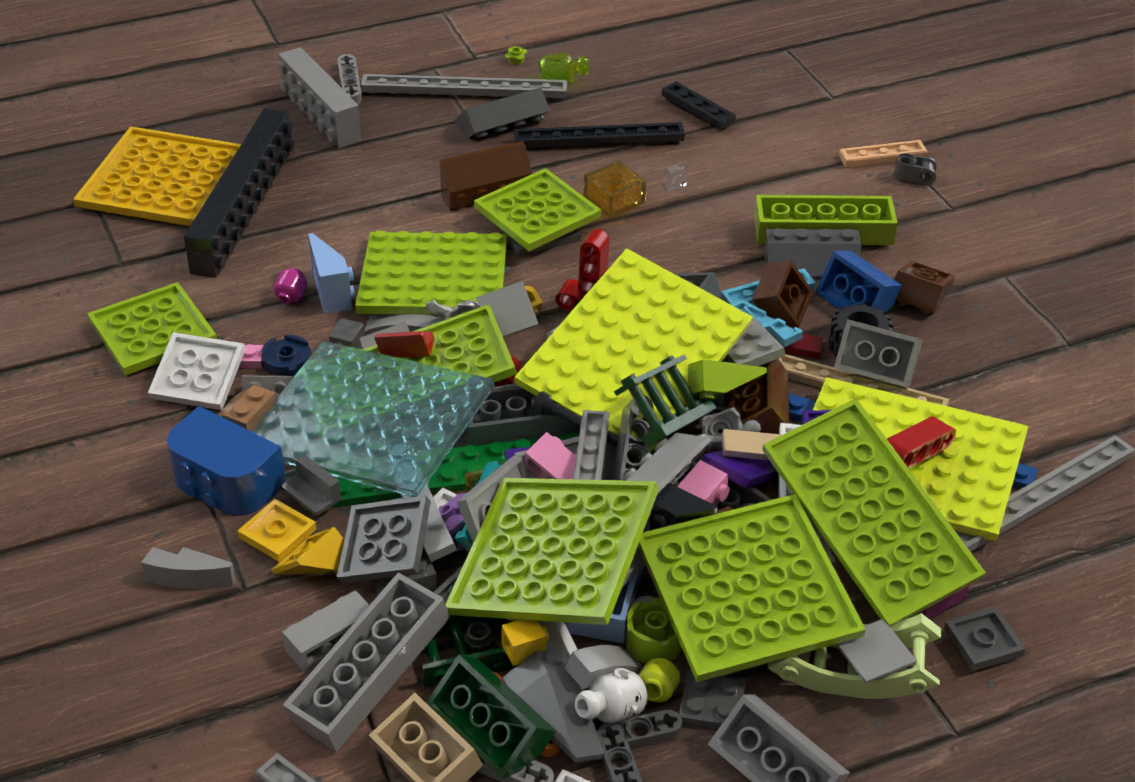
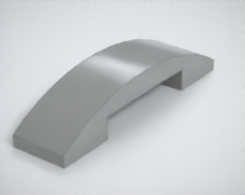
[364,314,444,335]

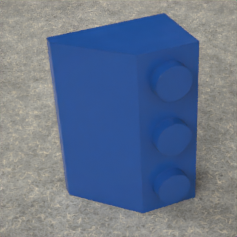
[815,250,902,312]

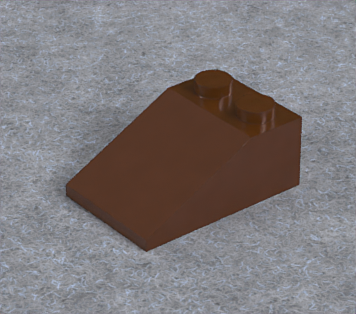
[894,261,956,314]

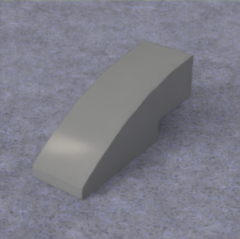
[141,547,236,589]
[565,645,643,689]

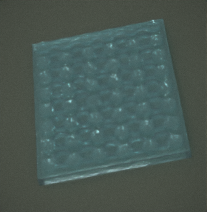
[251,341,495,497]

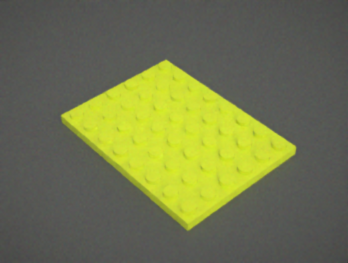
[514,248,753,453]
[813,377,1028,542]

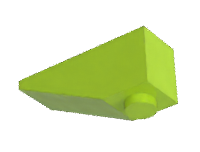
[688,359,767,401]

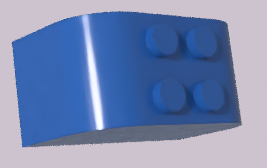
[167,406,286,516]

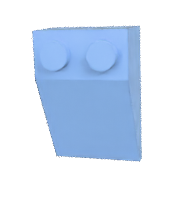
[308,233,355,314]

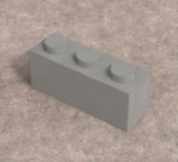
[282,590,369,672]

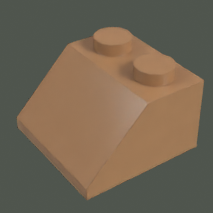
[217,385,278,435]

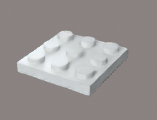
[148,332,246,410]

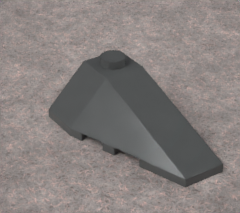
[502,649,604,762]

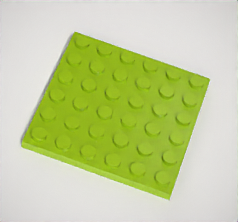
[355,231,507,315]
[446,478,659,625]
[638,494,866,682]

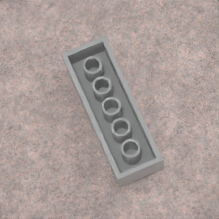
[277,47,361,149]
[283,572,450,752]

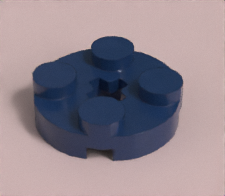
[261,335,312,377]

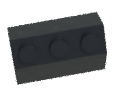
[649,483,718,531]

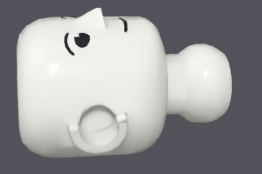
[575,668,647,723]

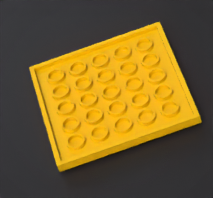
[73,126,241,226]

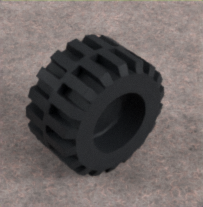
[828,304,893,357]

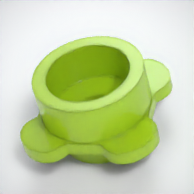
[505,46,527,64]

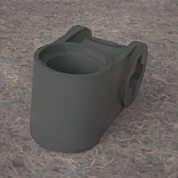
[893,153,937,185]

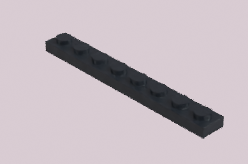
[514,122,685,149]

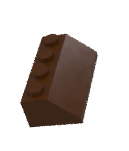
[440,141,533,211]
[729,359,789,434]

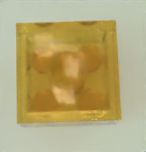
[583,160,646,218]

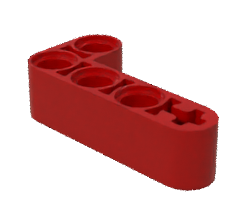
[555,229,609,311]
[887,416,956,470]

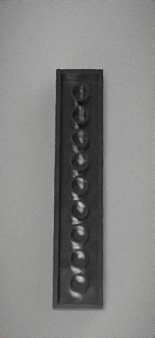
[184,109,294,278]

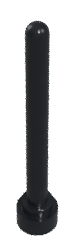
[532,391,619,446]

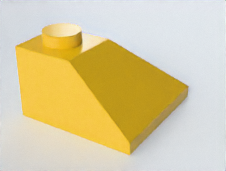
[271,527,344,575]

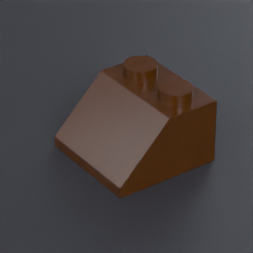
[752,260,813,328]

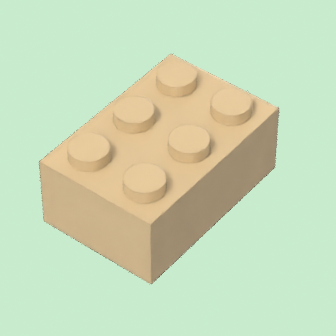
[369,693,483,782]

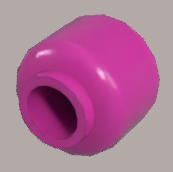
[273,268,308,304]

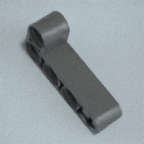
[612,395,654,480]

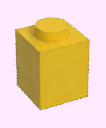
[502,619,549,666]

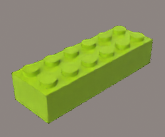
[754,195,898,246]

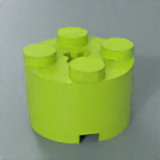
[626,598,683,664]

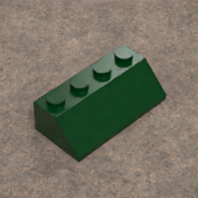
[426,654,556,779]

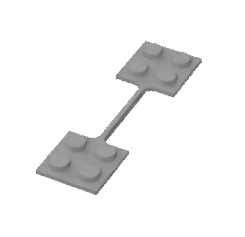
[359,281,539,349]
[821,543,917,683]

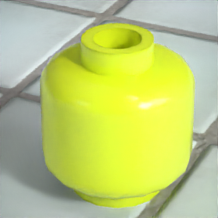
[639,658,680,703]

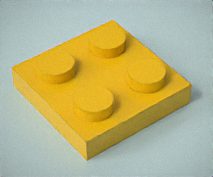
[237,499,317,562]

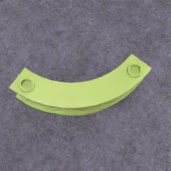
[768,613,941,699]

